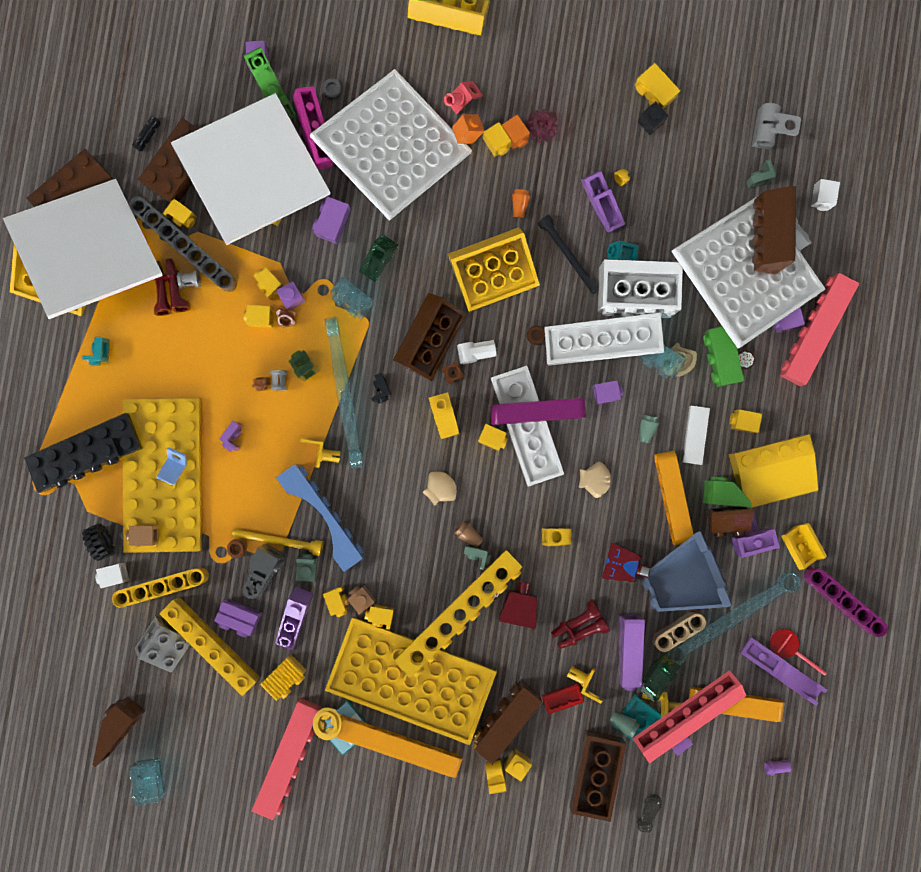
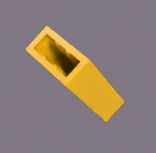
[429,392,459,439]

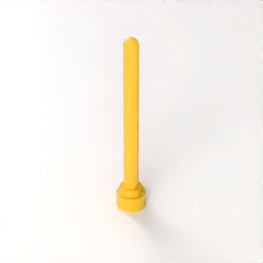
[232,529,324,556]

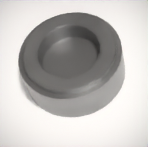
[322,79,342,100]

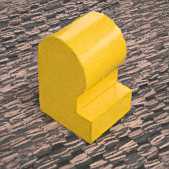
[542,528,572,546]
[485,760,506,794]

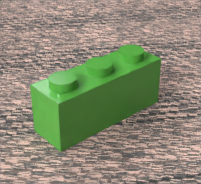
[703,326,744,387]

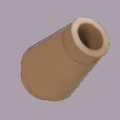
[454,521,483,548]

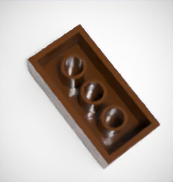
[138,118,198,203]
[473,679,542,765]
[569,730,626,822]

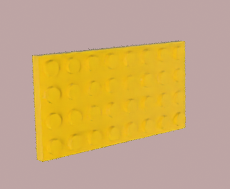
[123,398,202,553]
[325,617,497,745]

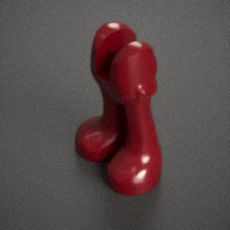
[154,258,191,316]
[551,599,610,649]

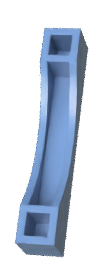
[276,464,364,572]

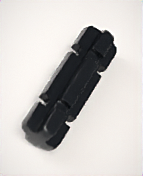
[132,116,161,151]

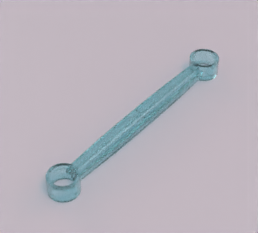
[325,317,363,469]
[665,572,801,665]

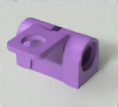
[732,514,780,558]

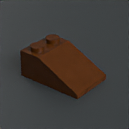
[707,507,754,537]
[92,697,145,767]

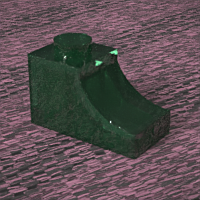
[359,234,399,282]
[288,350,320,382]
[639,654,680,702]

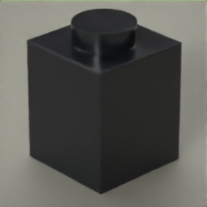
[638,101,668,135]

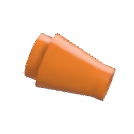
[512,189,531,218]

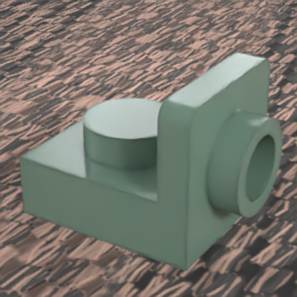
[746,160,776,189]
[464,545,491,570]
[295,554,317,582]

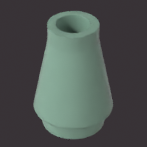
[639,414,659,443]
[609,711,640,737]

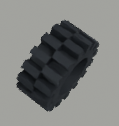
[82,523,115,561]

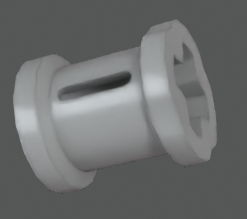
[177,270,201,289]
[270,370,288,391]

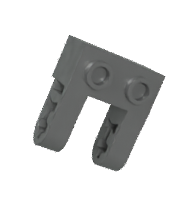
[243,544,285,599]

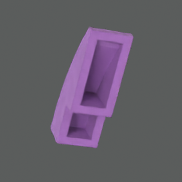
[580,171,625,233]

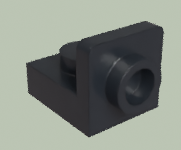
[371,373,392,404]

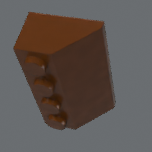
[26,148,113,207]
[752,186,796,275]
[393,293,467,381]

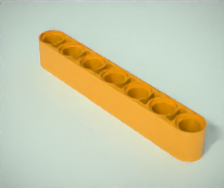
[337,715,463,778]

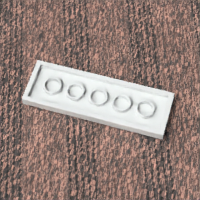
[545,313,664,366]
[491,366,564,487]

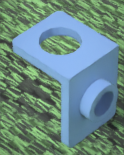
[157,447,187,485]

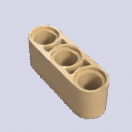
[652,612,706,652]

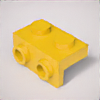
[781,523,827,570]

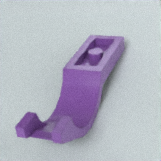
[740,637,827,706]

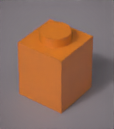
[452,114,484,144]
[501,115,530,150]

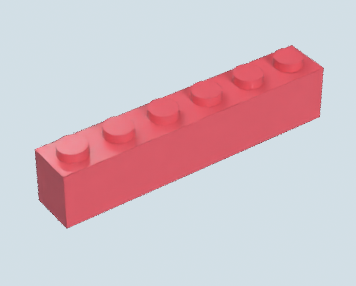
[780,273,860,386]
[632,670,747,764]
[252,698,322,820]

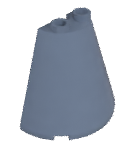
[642,531,732,612]

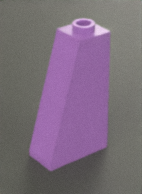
[619,614,645,691]

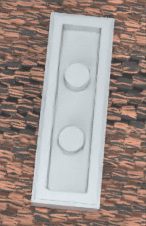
[682,406,710,465]

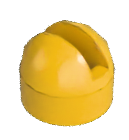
[614,169,630,186]

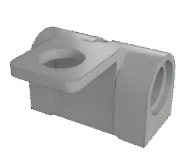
[751,103,801,150]

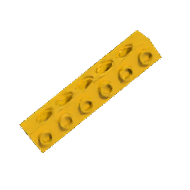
[160,597,261,696]

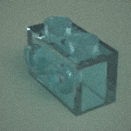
[331,276,373,320]
[638,345,687,379]
[129,758,165,806]

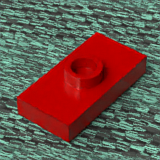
[541,682,584,715]

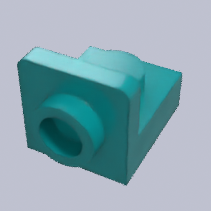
[607,240,639,261]
[82,337,109,366]

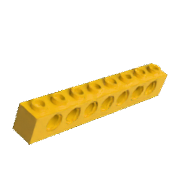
[394,550,522,678]

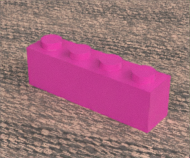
[292,86,334,170]

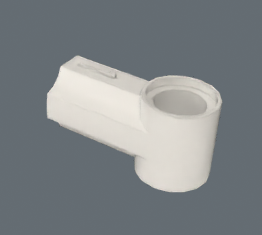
[457,340,497,364]

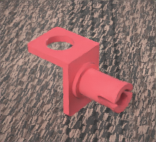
[444,81,483,114]

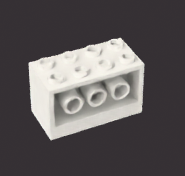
[598,259,683,318]

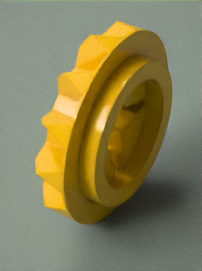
[313,707,343,740]

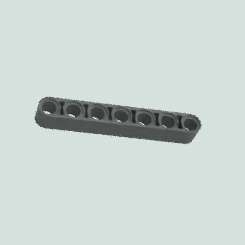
[129,197,237,292]

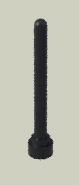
[537,215,598,294]

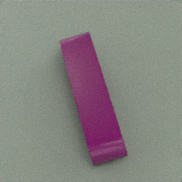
[490,398,586,425]
[804,567,888,637]

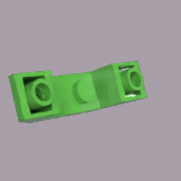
[243,46,296,119]

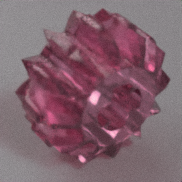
[526,109,558,143]

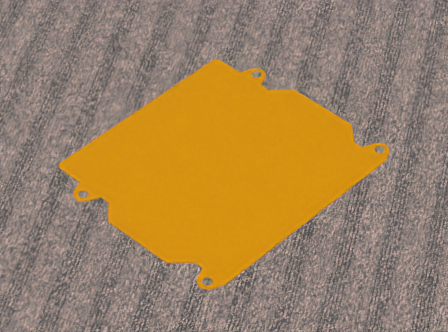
[32,217,369,563]

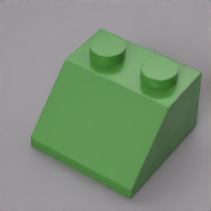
[703,477,752,507]

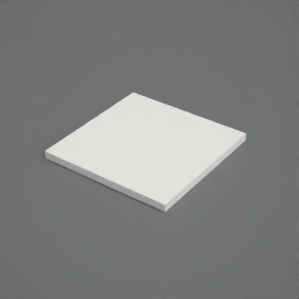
[310,69,472,221]
[171,93,330,245]
[3,179,163,319]
[672,196,825,348]

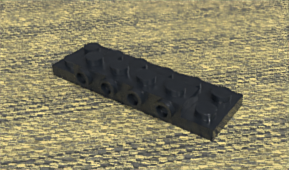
[24,413,143,493]

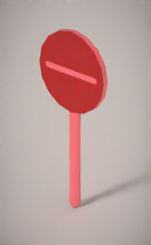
[770,629,827,675]

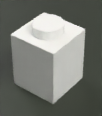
[811,179,840,211]
[95,562,129,588]

